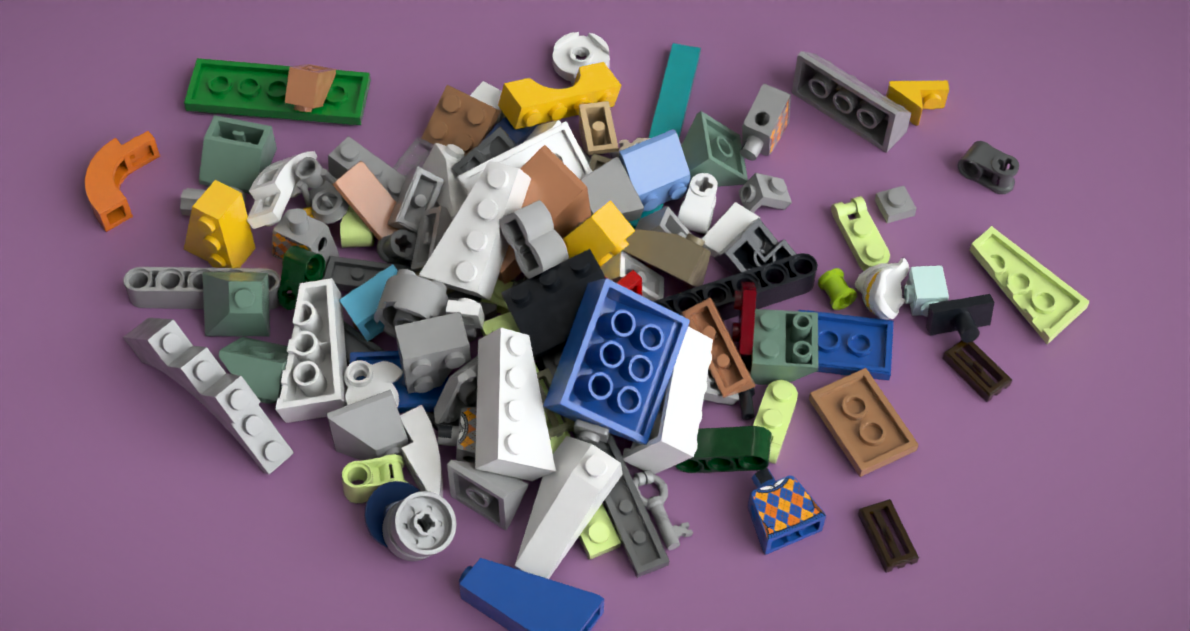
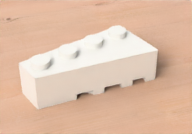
[419,160,531,300]

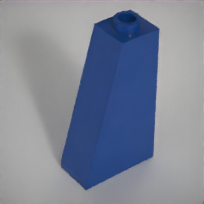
[459,558,604,631]

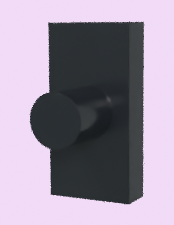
[926,294,995,342]

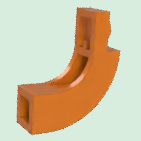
[85,131,160,232]

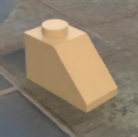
[579,101,619,155]

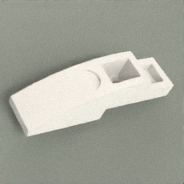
[247,151,317,229]

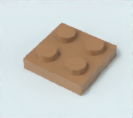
[422,85,501,156]

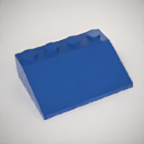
[543,278,690,445]

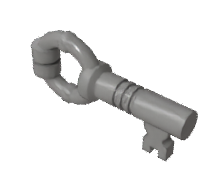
[633,470,693,550]

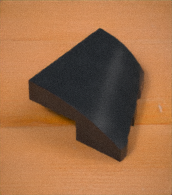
[714,218,796,275]

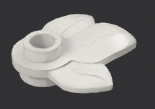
[343,360,403,407]

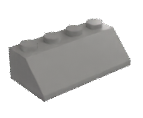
[792,51,911,153]

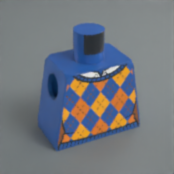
[748,468,826,555]

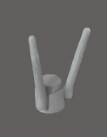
[295,157,337,207]

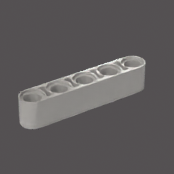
[123,267,281,310]

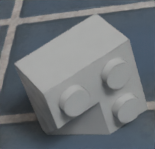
[395,312,471,394]

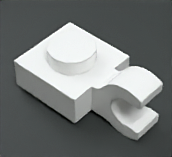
[446,298,485,337]

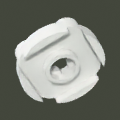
[552,32,610,85]

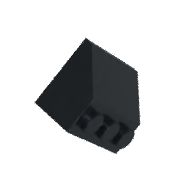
[501,249,606,360]

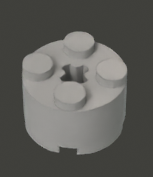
[374,269,449,338]

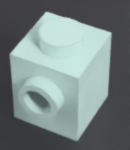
[904,266,949,317]

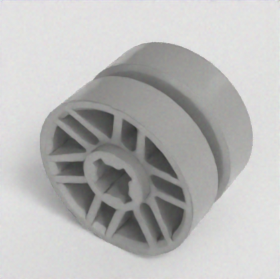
[382,491,456,561]

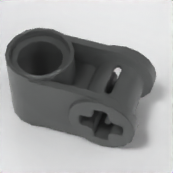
[957,141,1019,194]
[377,229,417,267]

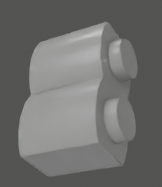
[499,200,569,279]

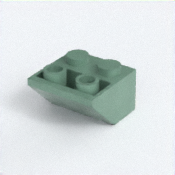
[199,115,277,194]
[749,309,818,385]

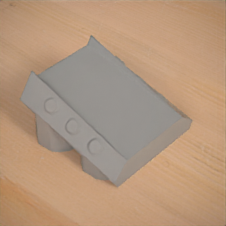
[434,355,478,424]

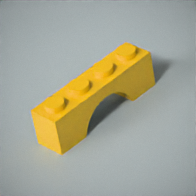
[498,62,622,129]

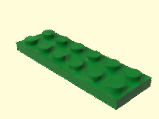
[184,58,371,125]

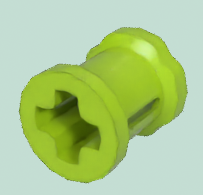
[818,268,857,310]

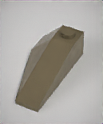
[577,222,711,287]

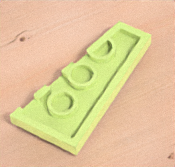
[969,226,1090,344]

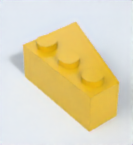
[184,180,256,268]
[563,200,635,267]

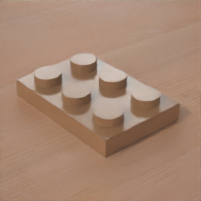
[809,368,919,477]

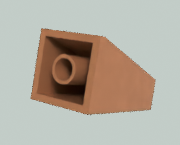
[498,145,591,285]

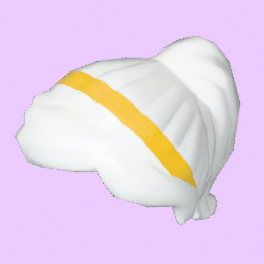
[855,258,909,320]

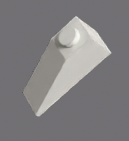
[422,143,466,221]

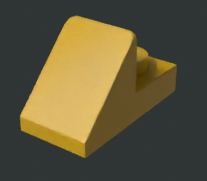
[886,80,949,126]

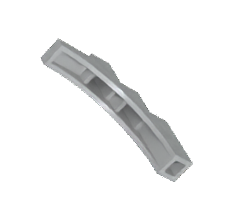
[123,318,294,474]

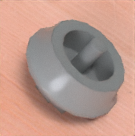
[312,188,349,224]

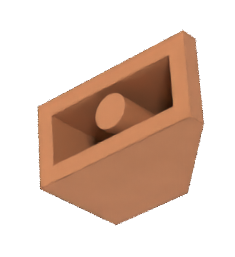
[285,64,336,112]

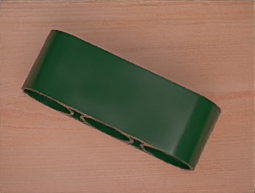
[674,426,772,473]

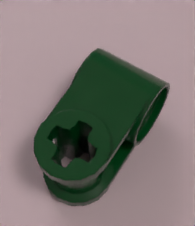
[278,246,325,310]

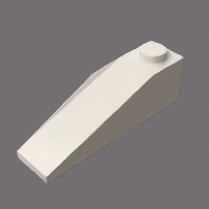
[515,436,623,579]

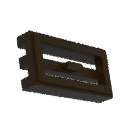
[942,340,1012,402]
[858,499,919,573]

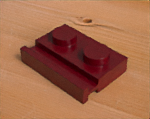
[732,282,757,355]

